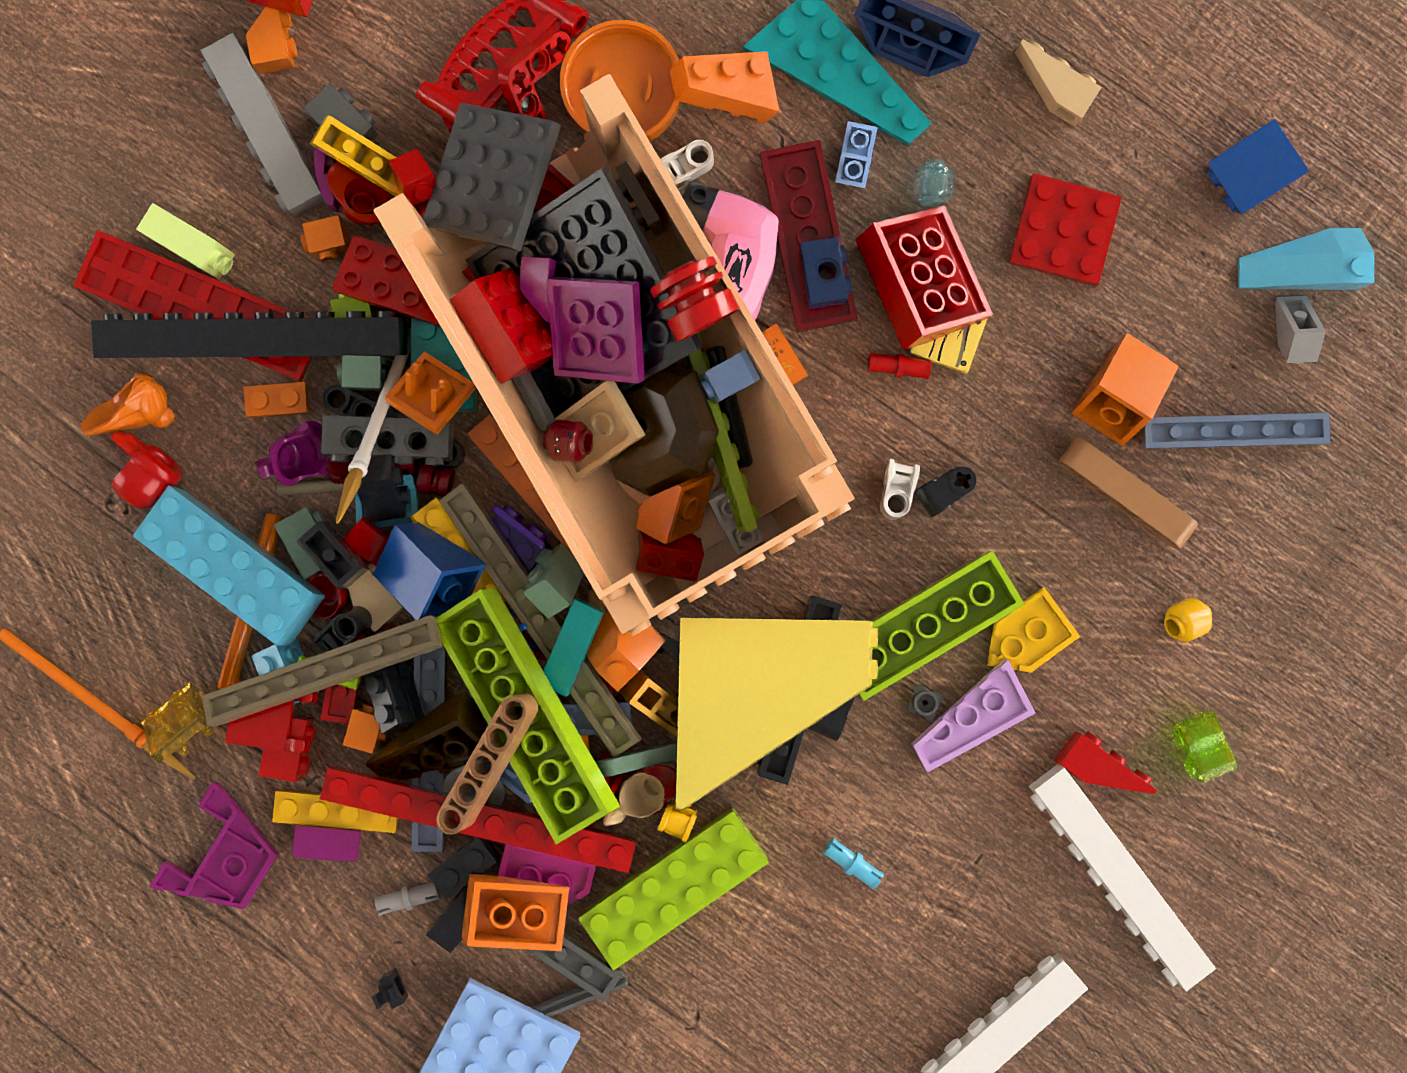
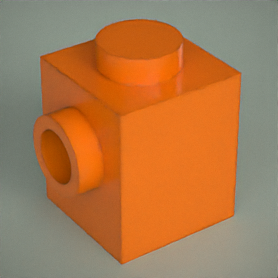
[300,215,350,262]
[343,704,389,754]

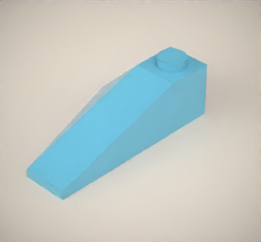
[1238,228,1374,290]

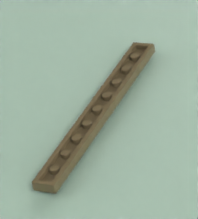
[439,482,642,758]

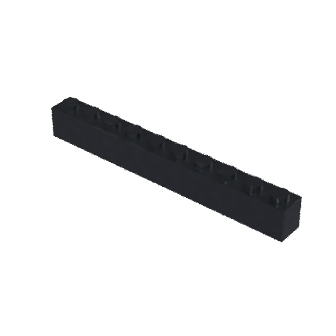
[91,311,408,358]

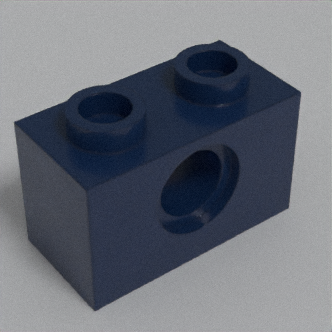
[799,237,852,309]

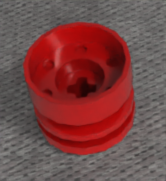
[650,256,741,342]

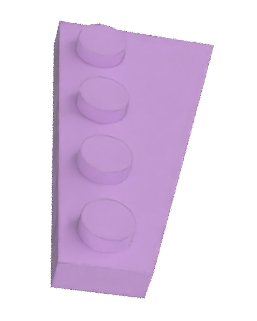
[911,658,1035,773]

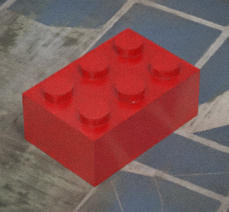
[449,268,553,384]

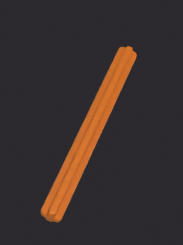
[218,513,283,689]

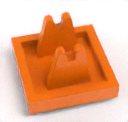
[385,351,476,435]

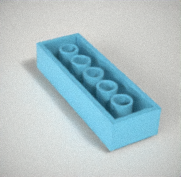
[133,485,326,646]

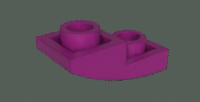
[314,147,340,212]
[291,824,361,862]

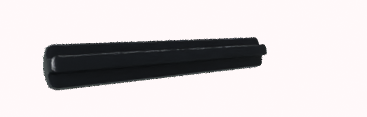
[706,346,753,468]

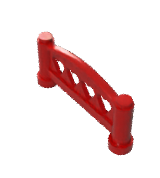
[416,0,589,124]

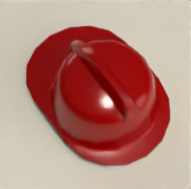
[327,161,392,226]

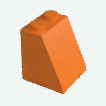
[1071,333,1179,446]

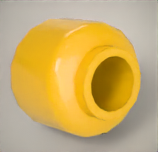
[1164,598,1212,643]

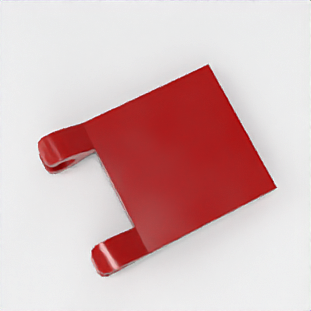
[225,681,318,753]

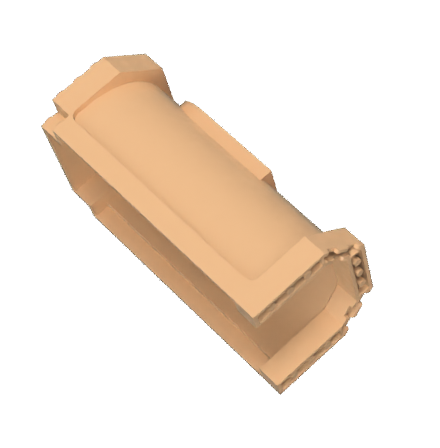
[374,73,855,636]

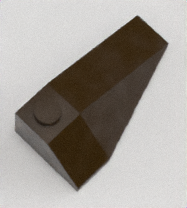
[366,692,490,781]

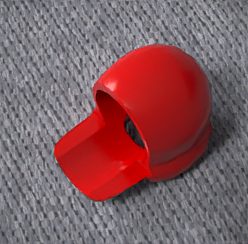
[110,430,183,509]

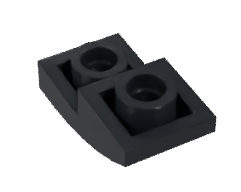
[426,884,468,953]

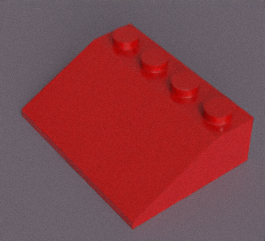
[855,205,993,350]

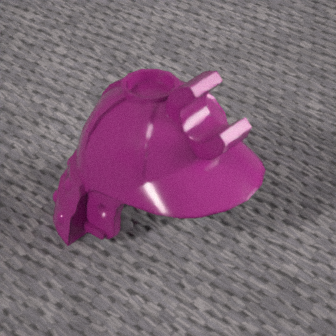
[254,421,331,486]

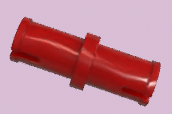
[867,352,932,380]

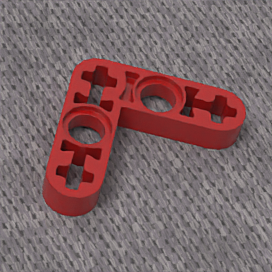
[498,30,571,119]

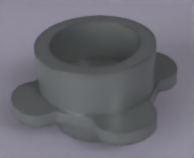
[907,685,943,720]

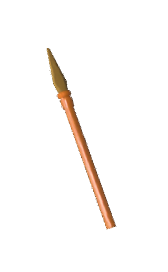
[0,628,196,780]

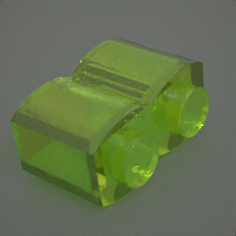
[1172,710,1238,783]

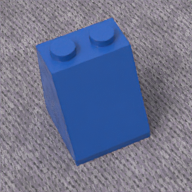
[1207,119,1309,215]
[372,522,487,620]

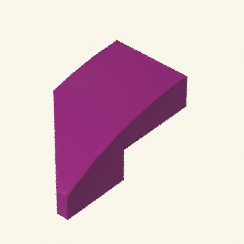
[520,257,556,323]

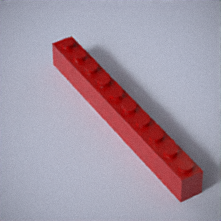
[319,765,636,873]

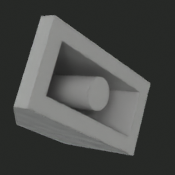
[1275,296,1326,364]

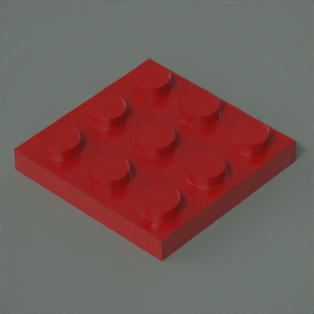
[1008,173,1122,287]

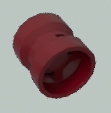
[417,462,455,497]

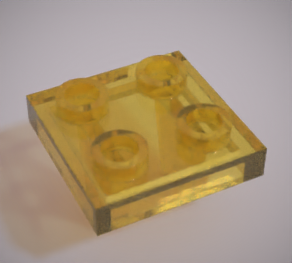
[142,682,214,763]

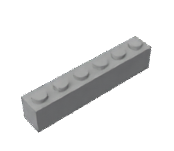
[201,33,325,218]

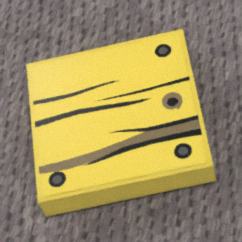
[909,319,987,374]

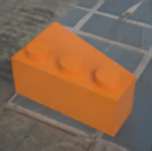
[670,51,779,124]

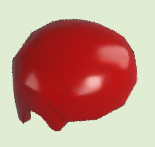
[307,572,349,621]

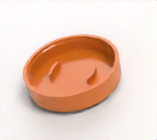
[560,20,681,141]

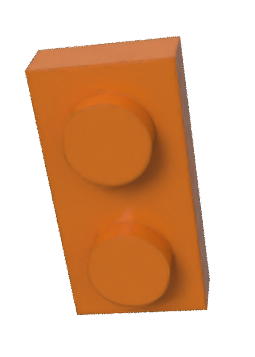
[244,382,310,418]

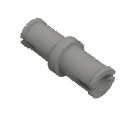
[374,882,440,916]

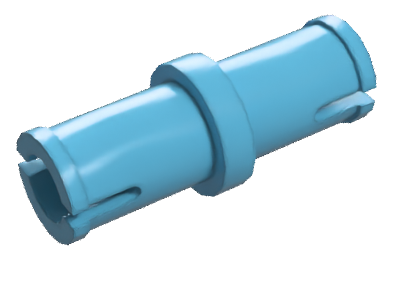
[822,837,884,890]

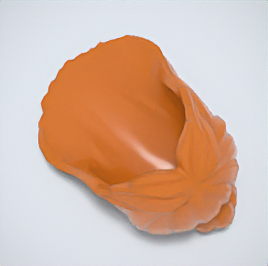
[80,373,175,436]

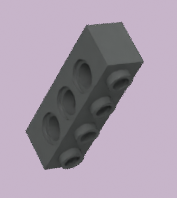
[321,416,454,466]

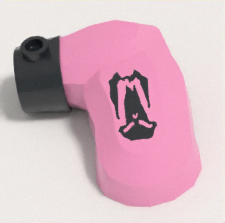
[682,181,779,321]

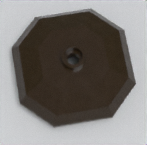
[609,362,719,497]

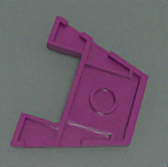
[149,781,279,909]

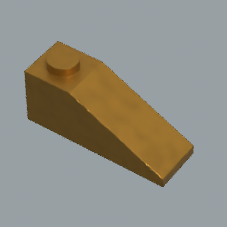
[618,669,678,738]

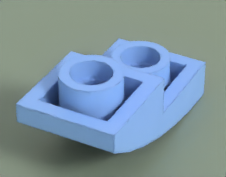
[835,121,878,188]

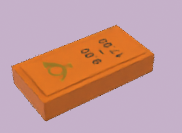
[762,323,808,385]

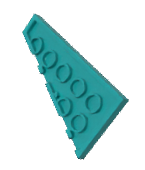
[743,0,932,146]

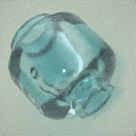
[913,159,955,207]

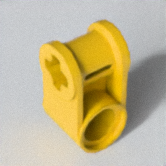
[657,799,698,842]

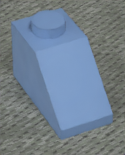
[700,350,760,404]

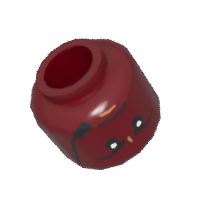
[542,420,593,463]

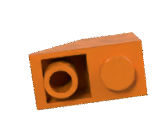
[246,7,297,74]

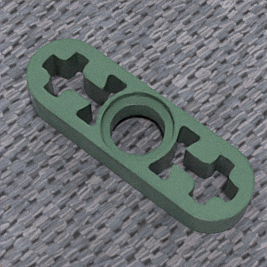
[597,741,677,777]

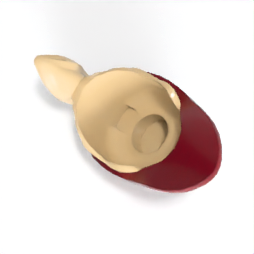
[603,764,677,826]

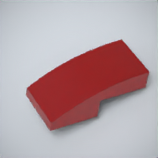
[344,516,390,566]

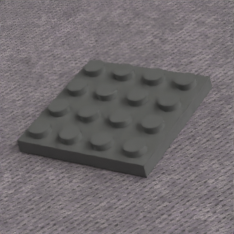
[423,103,561,251]

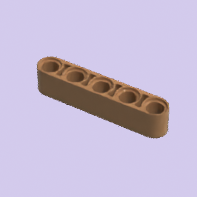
[1058,437,1199,550]
[436,693,538,835]

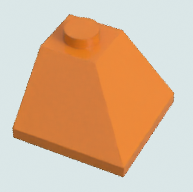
[636,471,716,544]
[586,611,666,692]

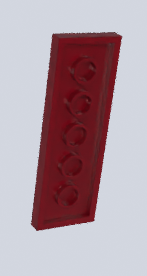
[760,140,858,333]

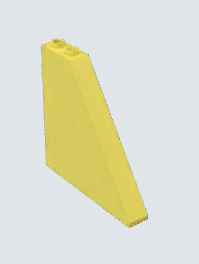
[676,618,878,809]

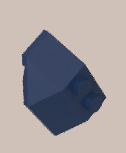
[854,0,981,77]

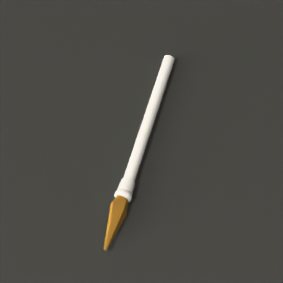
[336,329,411,524]

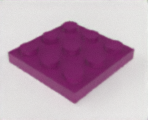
[547,277,645,383]

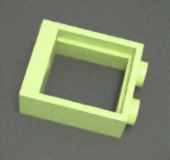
[136,203,235,280]

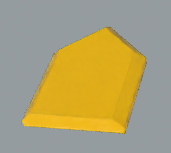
[987,587,1080,673]

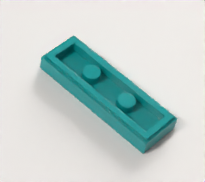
[543,597,605,697]

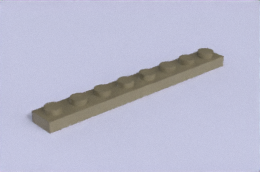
[202,615,443,728]

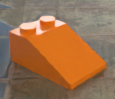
[462,874,569,951]

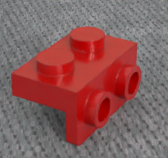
[636,530,704,582]

